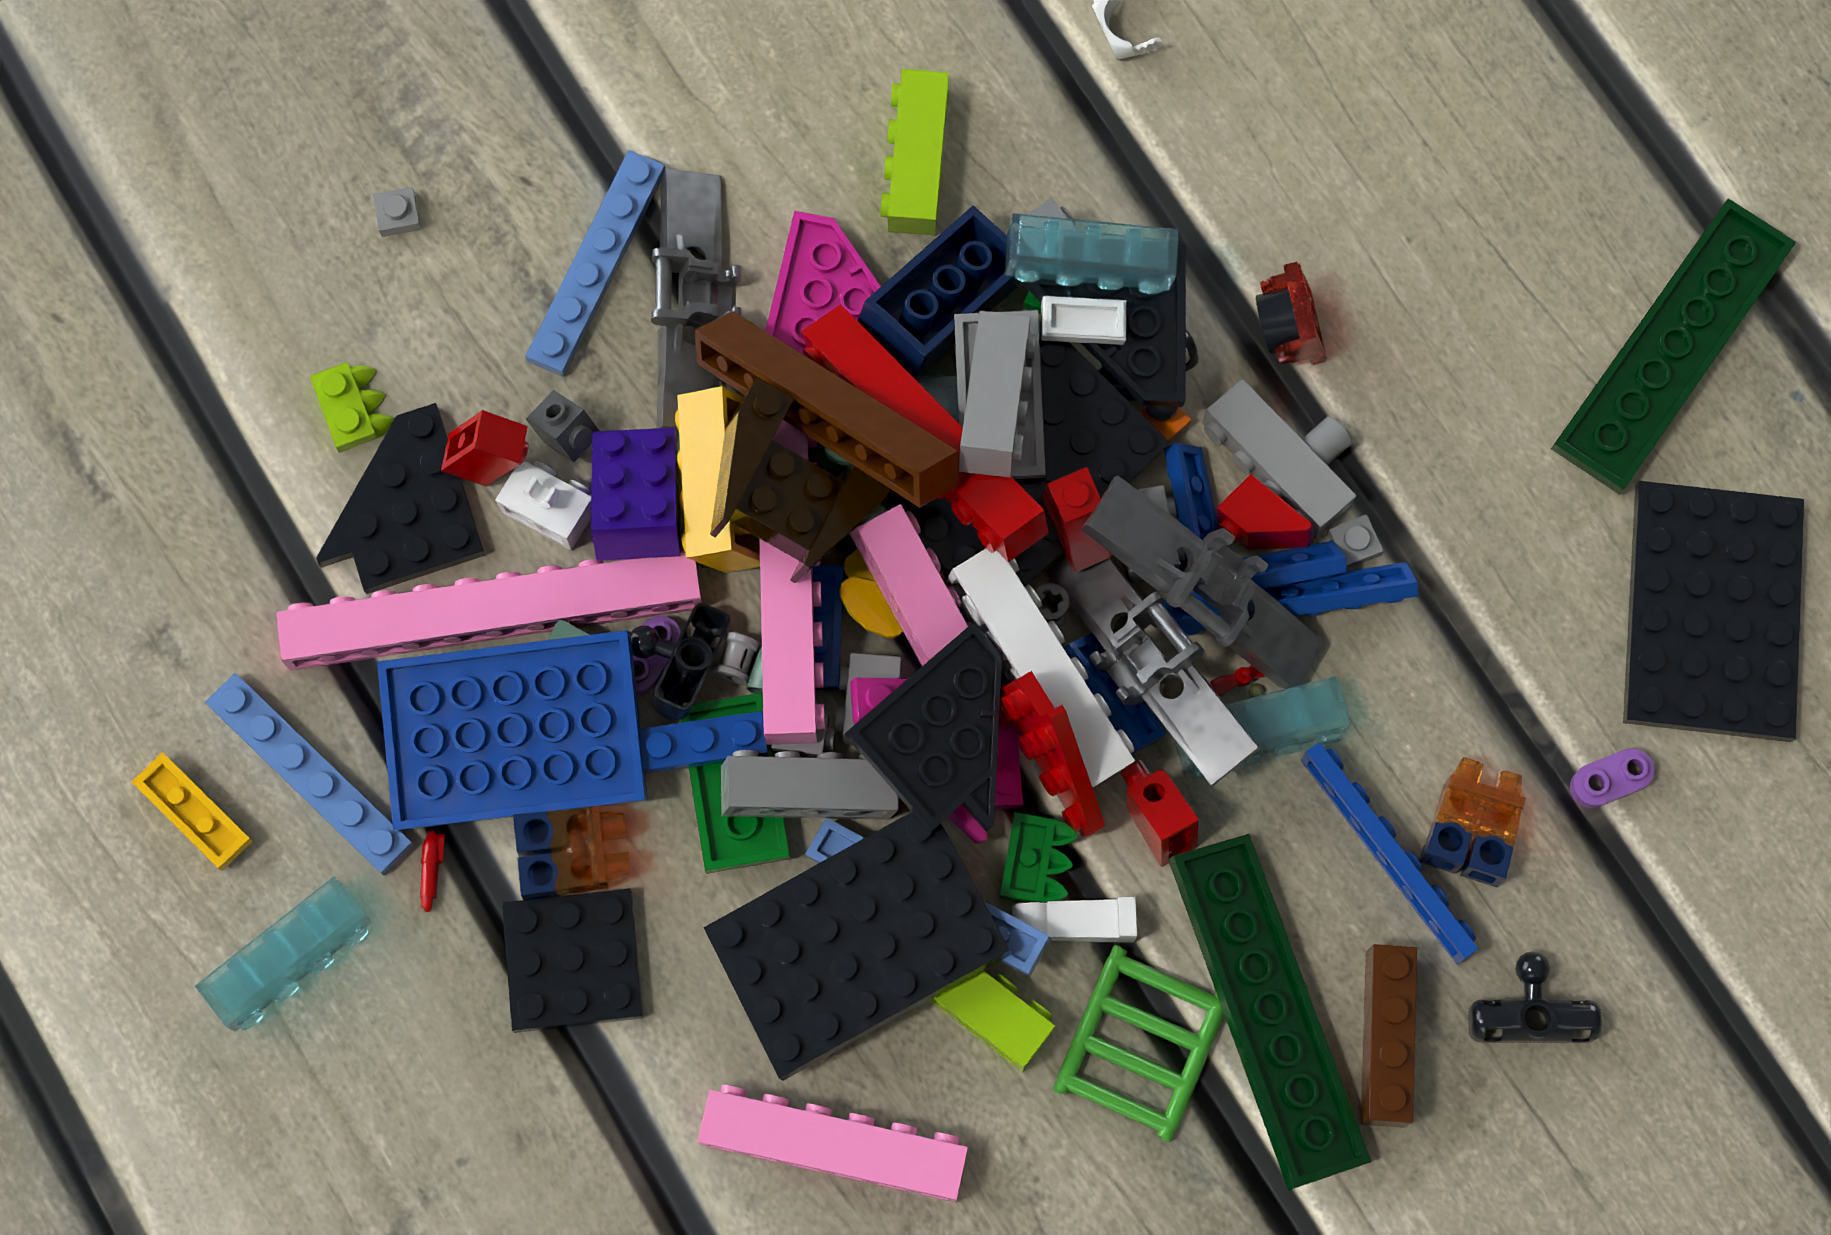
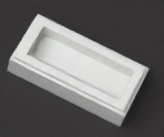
[1041,296,1126,345]

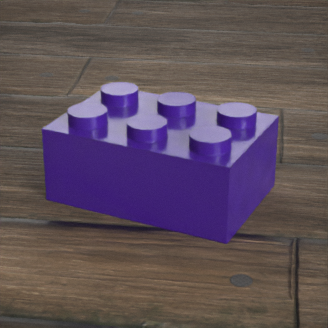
[591,427,680,561]

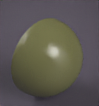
[1248,683,1265,700]

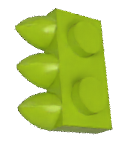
[309,362,394,453]

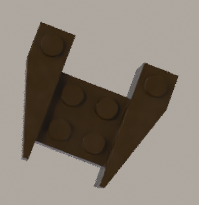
[710,378,890,583]

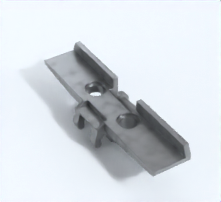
[651,168,741,430]
[1082,476,1324,691]
[1046,556,1260,786]

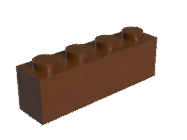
[1361,944,1417,1128]

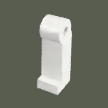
[1012,897,1137,942]

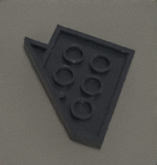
[1026,239,1186,407]
[316,403,485,594]
[844,622,1002,832]

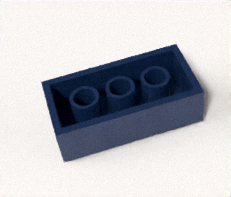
[858,205,1033,379]

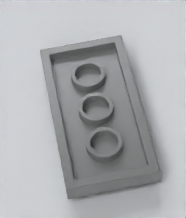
[954,310,1045,479]

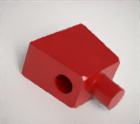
[1120,760,1199,867]

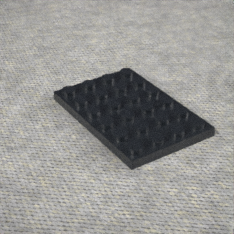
[880,338,1170,587]
[1623,481,1804,742]
[703,812,1012,1081]

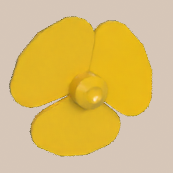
[839,548,947,638]

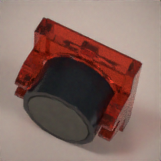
[1256,261,1327,365]

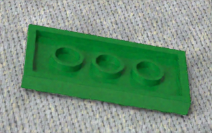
[681,693,790,874]

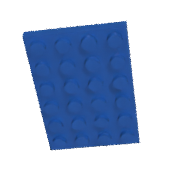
[377,630,648,831]

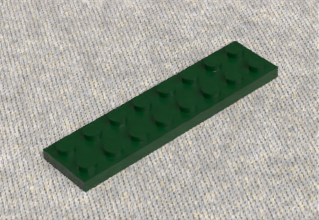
[1551,198,1796,495]
[1168,834,1371,1191]

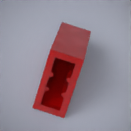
[1041,467,1113,573]

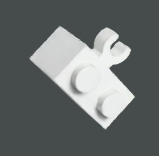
[495,460,591,551]

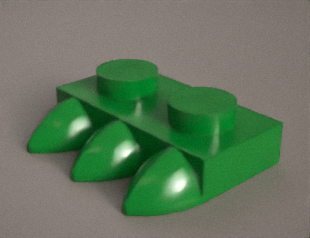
[999,812,1078,903]

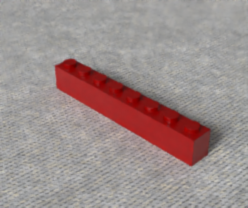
[801,304,1049,562]

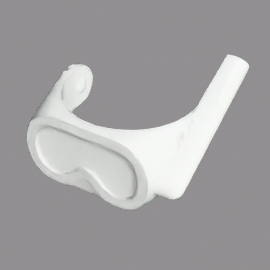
[1092,0,1163,60]

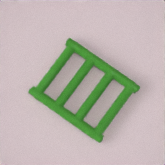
[1053,945,1224,1142]

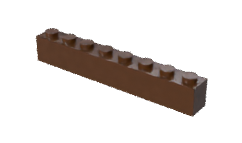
[695,311,958,508]

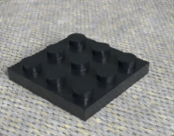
[502,888,643,1033]

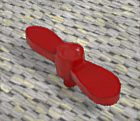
[1210,665,1266,696]

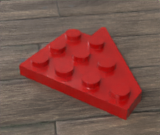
[999,671,1105,837]

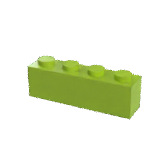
[880,68,949,236]
[929,970,1055,1072]

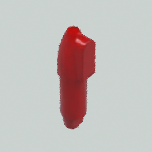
[420,831,445,912]

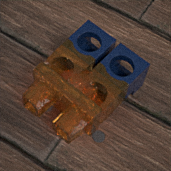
[1419,757,1526,888]
[513,806,631,900]

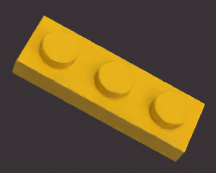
[131,752,253,871]

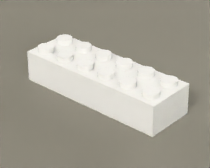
[945,549,1135,788]

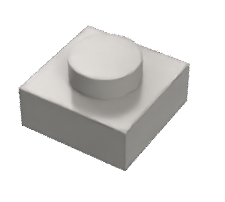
[373,187,421,237]
[1327,514,1383,569]

